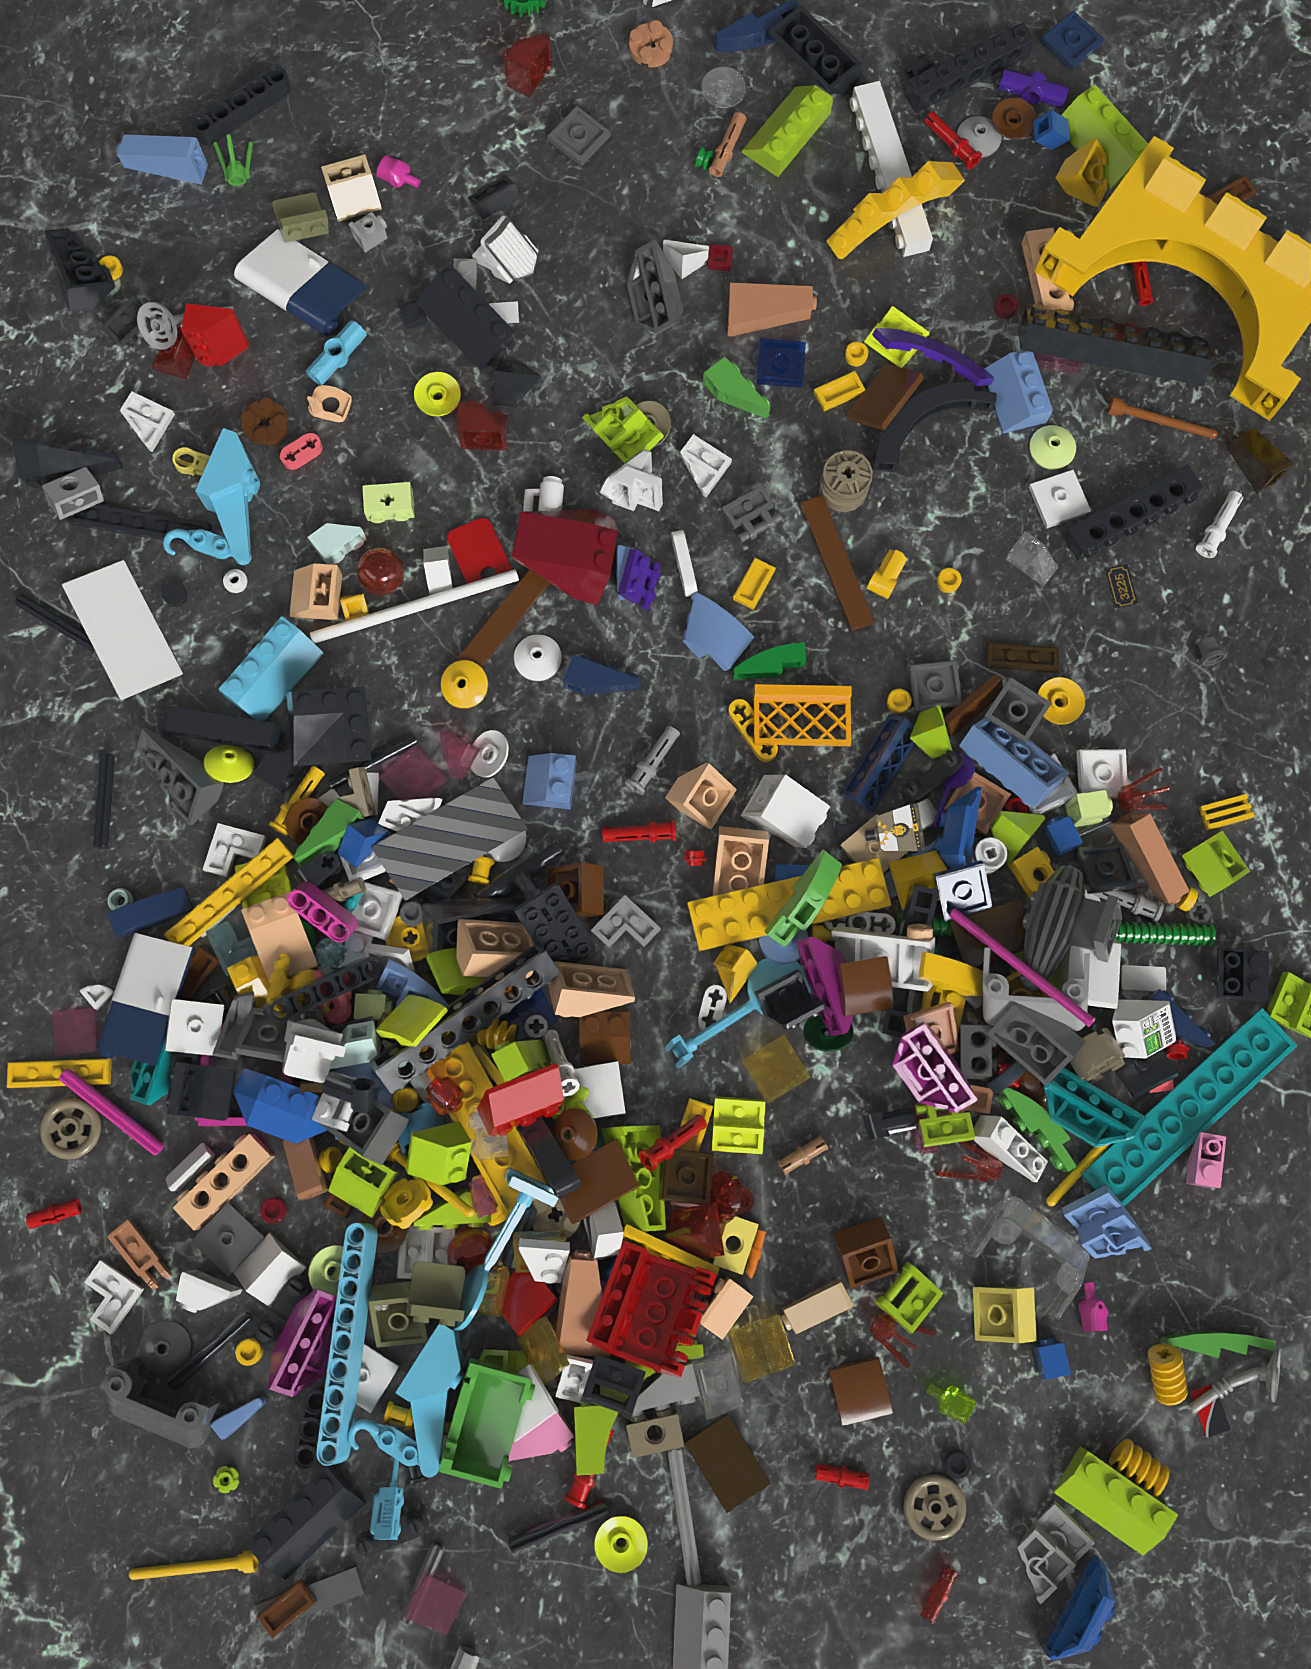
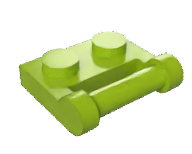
[875,1262,944,1334]

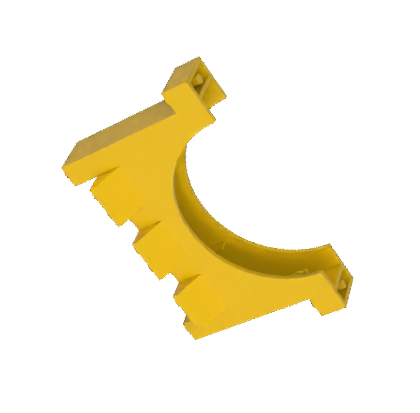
[1034,136,1311,421]

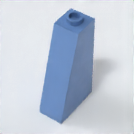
[117,134,208,185]

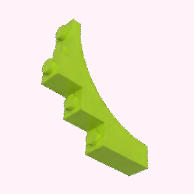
[574,1340,704,1475]

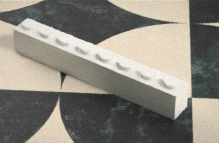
[849,81,933,257]

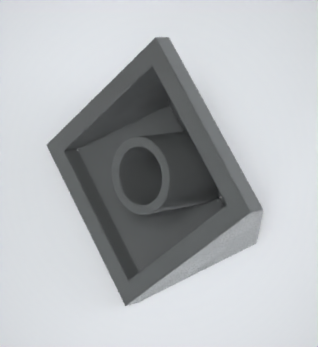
[984,677,1052,743]

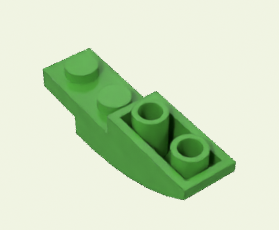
[764,850,842,947]
[998,1087,1077,1172]

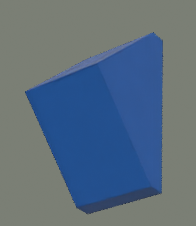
[338,818,390,868]

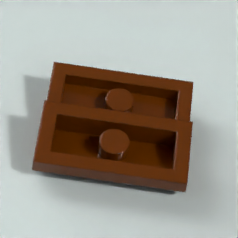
[837,956,893,1017]
[828,1357,893,1426]

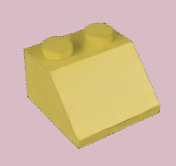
[973,1287,1036,1343]

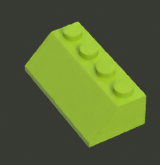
[742,85,833,177]
[1061,85,1148,189]
[1052,1447,1178,1555]

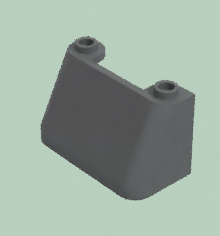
[104,1360,224,1448]

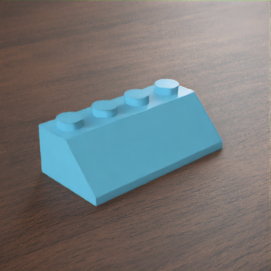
[219,616,324,722]

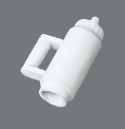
[523,476,564,512]

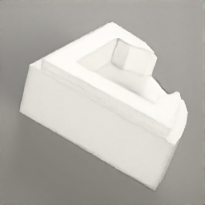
[80,985,114,1010]

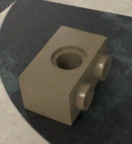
[626,1408,684,1458]

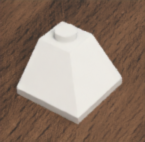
[176,1269,242,1313]

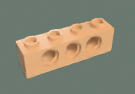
[1021,228,1074,314]
[173,1134,275,1230]

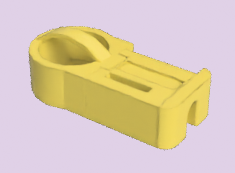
[172,447,210,476]

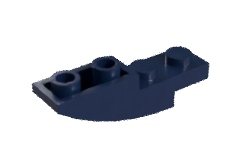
[714,0,799,52]

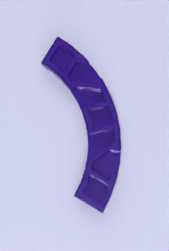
[872,328,994,386]

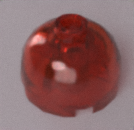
[357,547,405,596]
[446,1227,499,1274]

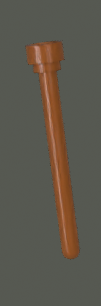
[1107,396,1218,439]

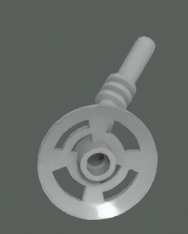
[137,302,234,350]
[1188,1349,1281,1414]

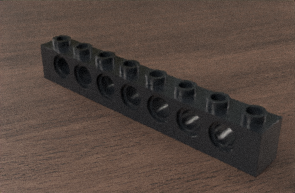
[369,942,560,1094]

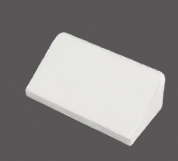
[166,1143,215,1191]

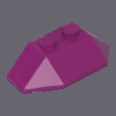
[796,937,854,1036]
[892,1022,978,1113]
[268,1288,337,1397]

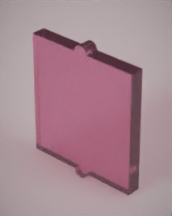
[53,1008,98,1057]
[405,1574,467,1635]

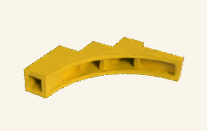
[827,161,965,259]

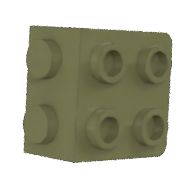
[272,193,329,243]
[405,1261,465,1326]

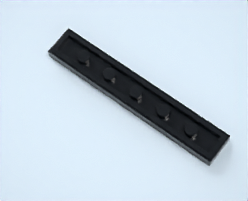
[67,504,212,545]

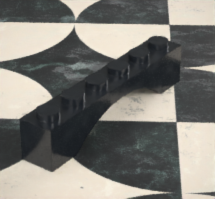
[878,884,939,1037]

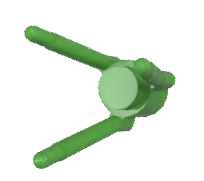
[213,134,253,186]

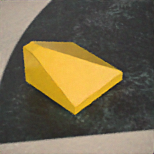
[340,594,369,621]

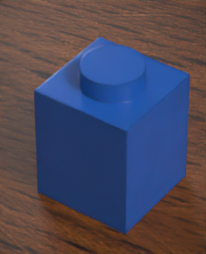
[1033,110,1070,150]
[1044,816,1083,857]
[1033,1337,1071,1380]

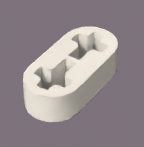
[698,985,727,1030]

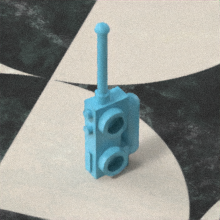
[370,1458,404,1540]

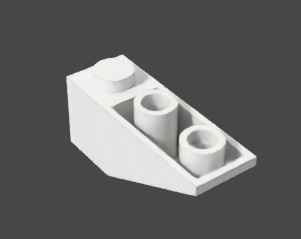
[973,1115,1048,1182]

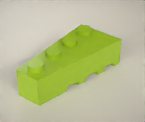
[491,1039,552,1082]
[602,1125,666,1231]

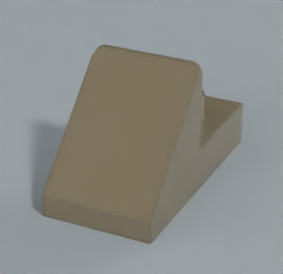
[337,767,376,817]

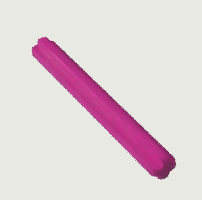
[59,1069,165,1156]

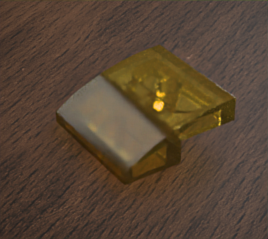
[727,1314,796,1383]

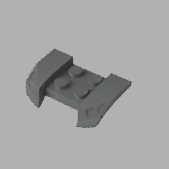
[212,992,325,1062]

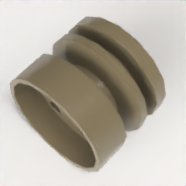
[819,450,873,512]

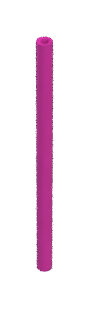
[949,908,1095,1027]

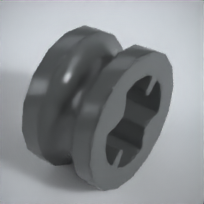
[1185,902,1211,925]

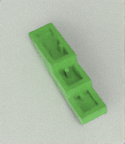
[1160,1331,1276,1358]

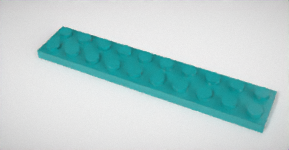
[1081,1008,1297,1206]

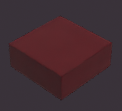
[708,244,733,272]

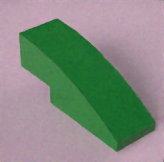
[733,642,806,680]

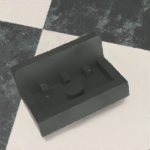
[101,295,151,349]

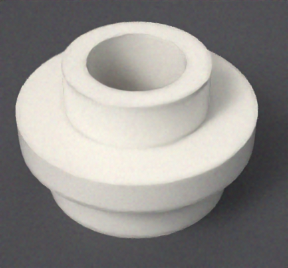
[223,569,248,593]

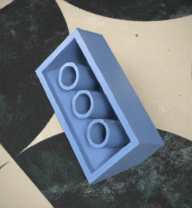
[959,718,1070,808]

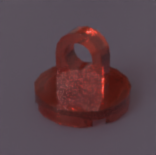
[704,1171,754,1224]

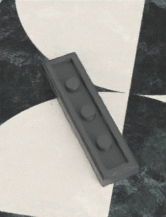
[254,1565,365,1633]

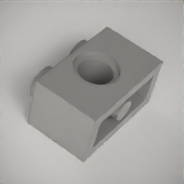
[42,467,104,520]

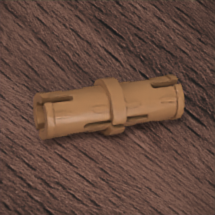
[777,1135,828,1175]

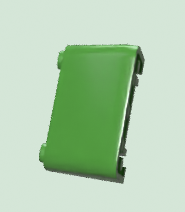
[439,1357,535,1489]

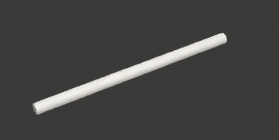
[310,569,519,644]

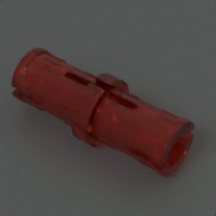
[920,1565,959,1624]

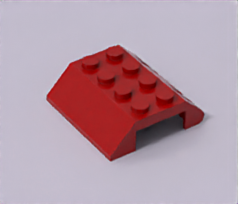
[586,1241,717,1378]

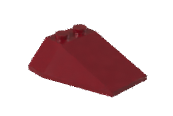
[511,510,618,606]

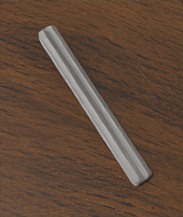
[668,1448,701,1586]

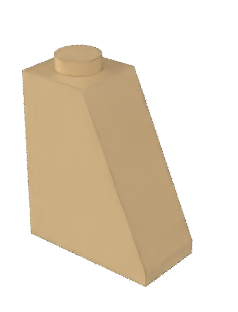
[781,1279,854,1334]

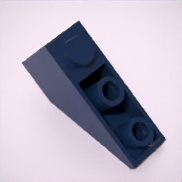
[563,655,641,696]
[1145,989,1215,1048]

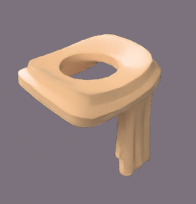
[307,385,352,422]

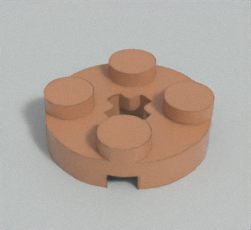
[629,20,673,67]

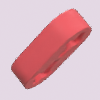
[280,433,323,470]

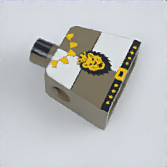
[865,804,926,851]

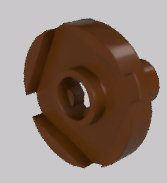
[241,398,289,446]

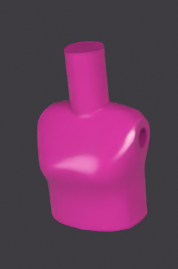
[376,155,421,188]
[1078,1282,1109,1332]

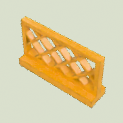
[753,684,852,746]

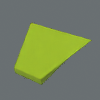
[910,706,952,759]
[990,811,1045,866]

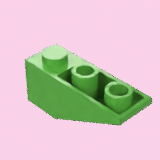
[703,357,770,419]
[293,798,365,867]

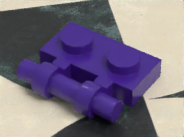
[618,549,661,610]

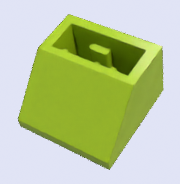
[328,1147,399,1218]

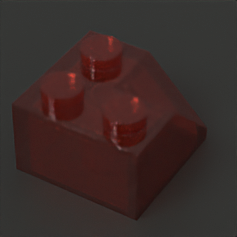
[503,33,552,98]
[457,401,509,451]

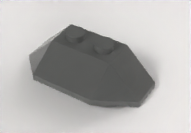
[627,240,683,334]

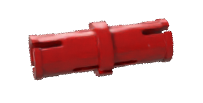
[26,1198,82,1230]
[815,1462,870,1491]

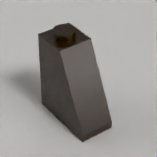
[1227,428,1294,494]

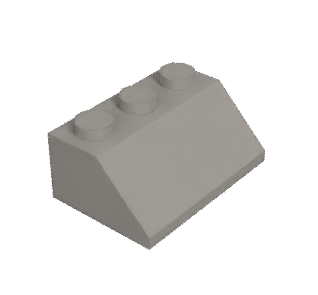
[673,1583,731,1669]

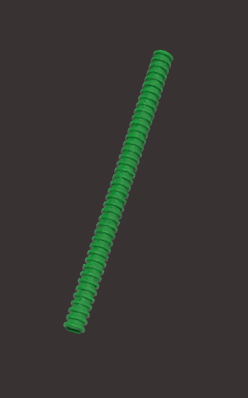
[898,914,1216,946]

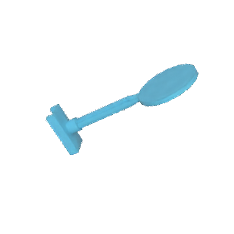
[664,958,811,1069]
[451,1167,558,1331]

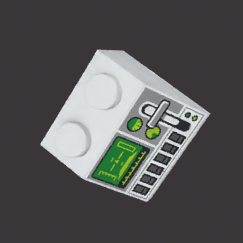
[1112,1000,1176,1058]

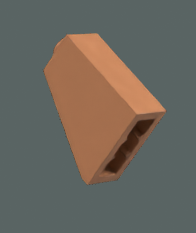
[283,1137,330,1200]

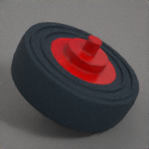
[987,1058,1027,1094]

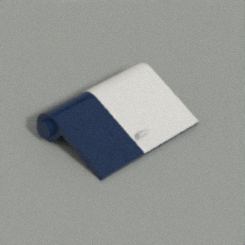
[234,229,366,336]
[95,933,195,1066]

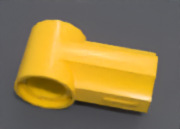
[867,549,908,600]

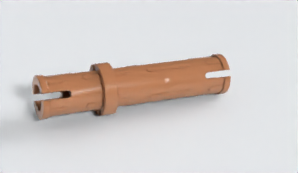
[709,112,747,177]

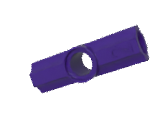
[999,68,1069,108]

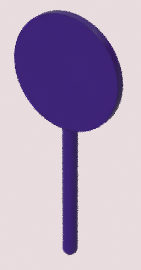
[932,753,975,828]

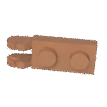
[107,1219,172,1290]

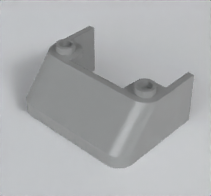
[983,948,1090,1031]

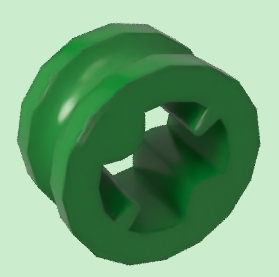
[695,146,713,171]

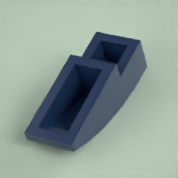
[107,887,193,938]

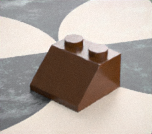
[548,862,604,917]
[579,1012,631,1065]
[833,1216,899,1289]

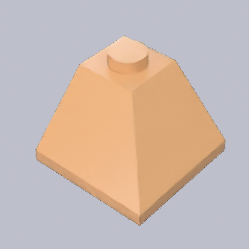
[665,763,737,830]

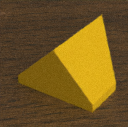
[713,945,758,1003]

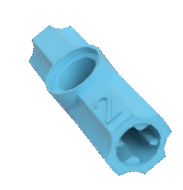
[306,321,367,385]

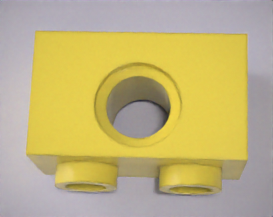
[709,1214,759,1275]

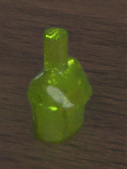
[926,1384,978,1425]

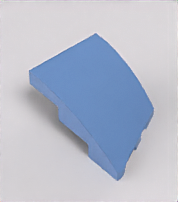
[683,592,754,671]
[375,959,448,1011]
[1062,1185,1151,1258]

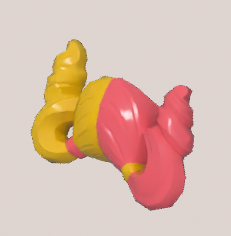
[267,952,352,1025]

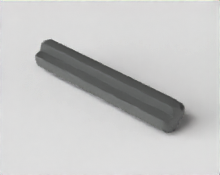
[400,1543,444,1625]

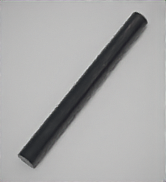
[328,735,418,790]

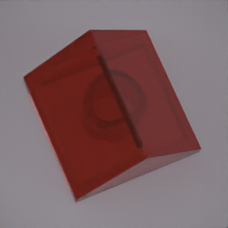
[152,323,195,380]
[662,1203,725,1259]

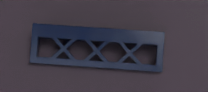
[840,714,915,813]

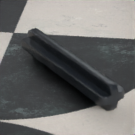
[502,1204,537,1269]

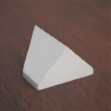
[663,240,709,279]

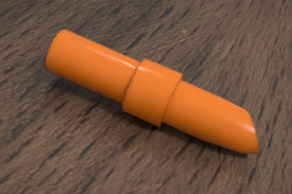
[745,1229,766,1280]

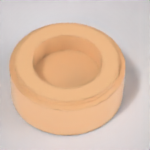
[907,924,933,940]

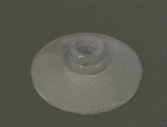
[701,67,746,108]

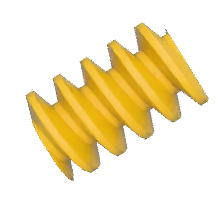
[462,1016,517,1050]
[1148,1344,1188,1406]
[1109,1439,1170,1498]

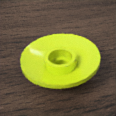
[414,372,461,416]
[204,745,254,783]
[595,1516,648,1573]

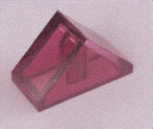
[439,730,480,780]

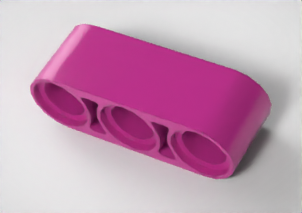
[288,882,358,942]

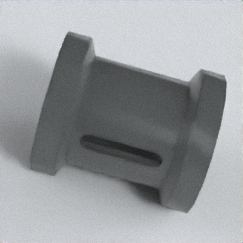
[525,1015,548,1038]

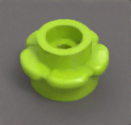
[213,1466,239,1493]

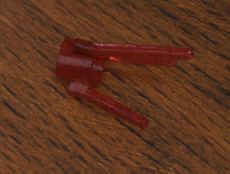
[1117,767,1170,813]
[936,1141,1003,1183]
[870,1313,935,1368]

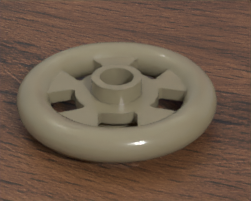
[40,1098,101,1159]
[904,1474,966,1541]

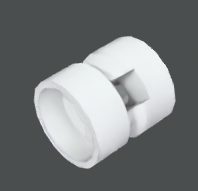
[970,838,1007,875]

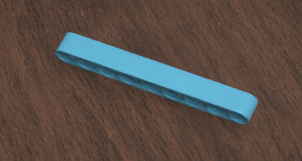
[317,1223,378,1466]

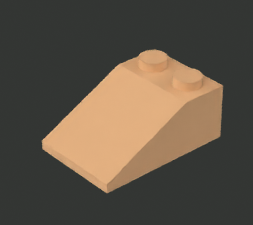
[712,826,769,896]
[241,892,318,985]
[548,961,635,1017]

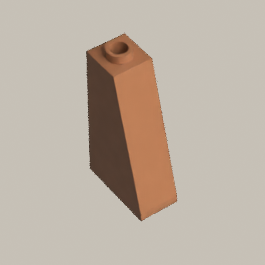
[727,283,817,336]
[1110,812,1190,904]
[553,1250,610,1357]

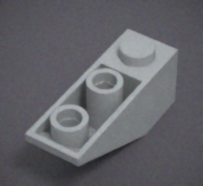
[623,1361,700,1417]

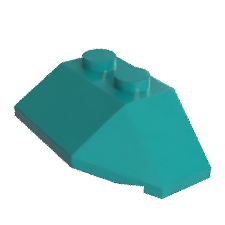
[130,1033,172,1105]
[1043,1068,1147,1148]

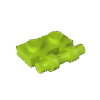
[915,1104,975,1147]

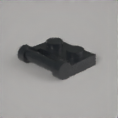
[581,1354,646,1420]

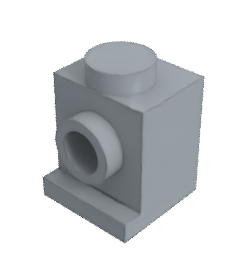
[349,212,387,253]

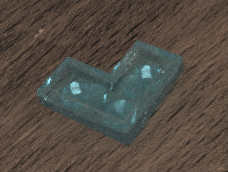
[205,921,259,977]

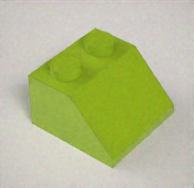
[1182,830,1250,897]
[406,1121,472,1185]

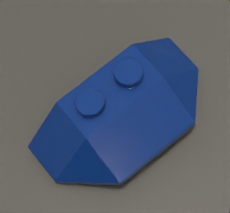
[935,786,982,870]
[234,1068,327,1144]
[1043,1554,1116,1661]

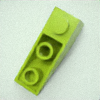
[412,1188,491,1230]

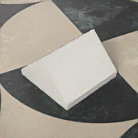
[234,1233,307,1307]

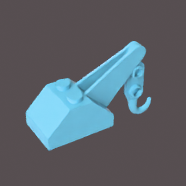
[163,428,260,565]
[348,1325,465,1477]

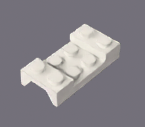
[831,926,935,991]

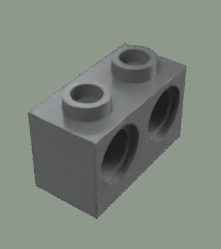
[959,1025,997,1079]

